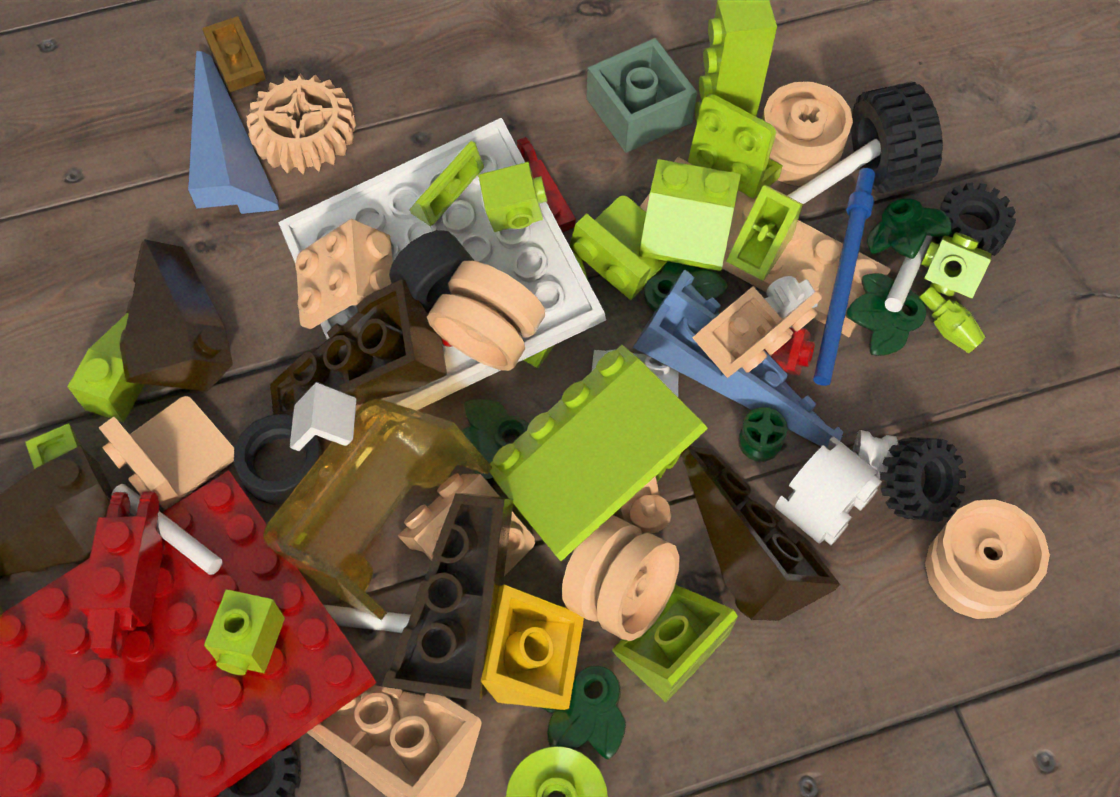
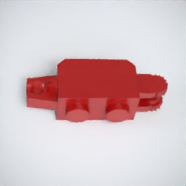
[79,491,163,659]

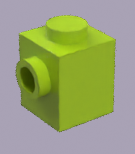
[478,162,548,232]
[204,589,285,675]

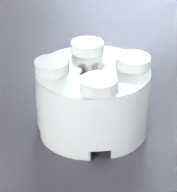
[775,437,882,545]

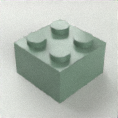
[586,38,697,153]

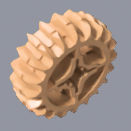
[247,73,356,174]

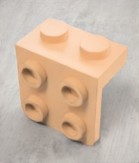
[295,219,393,329]
[692,286,823,378]
[98,396,234,510]
[398,473,535,576]

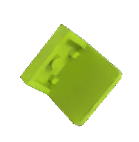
[688,94,783,199]
[569,196,667,300]

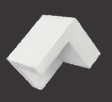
[290,383,356,451]

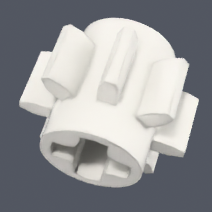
[764,276,818,328]

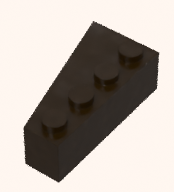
[381,493,514,701]

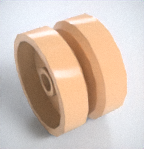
[762,82,853,186]
[427,261,545,371]
[925,499,1050,619]
[562,515,680,641]

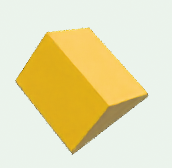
[481,585,584,710]

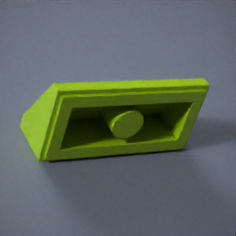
[409,141,484,227]

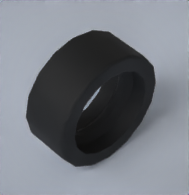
[234,414,324,505]

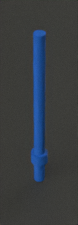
[813,168,875,386]

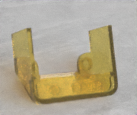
[263,399,492,621]

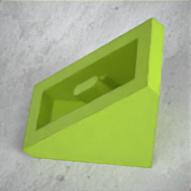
[726,185,803,281]

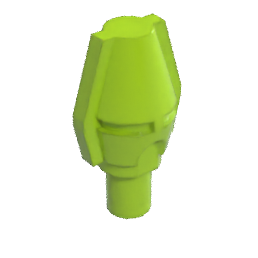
[919,286,985,353]

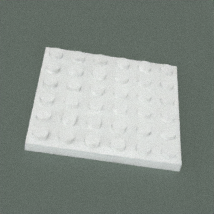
[278,118,606,433]

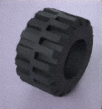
[851,81,943,193]

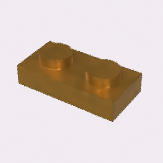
[202,16,266,92]

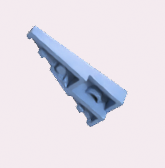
[188,51,279,214]
[633,270,843,448]

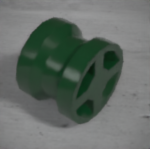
[738,407,788,462]

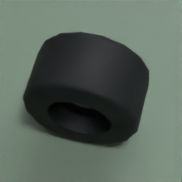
[389,230,475,314]

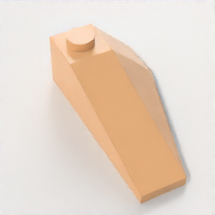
[307,685,482,797]

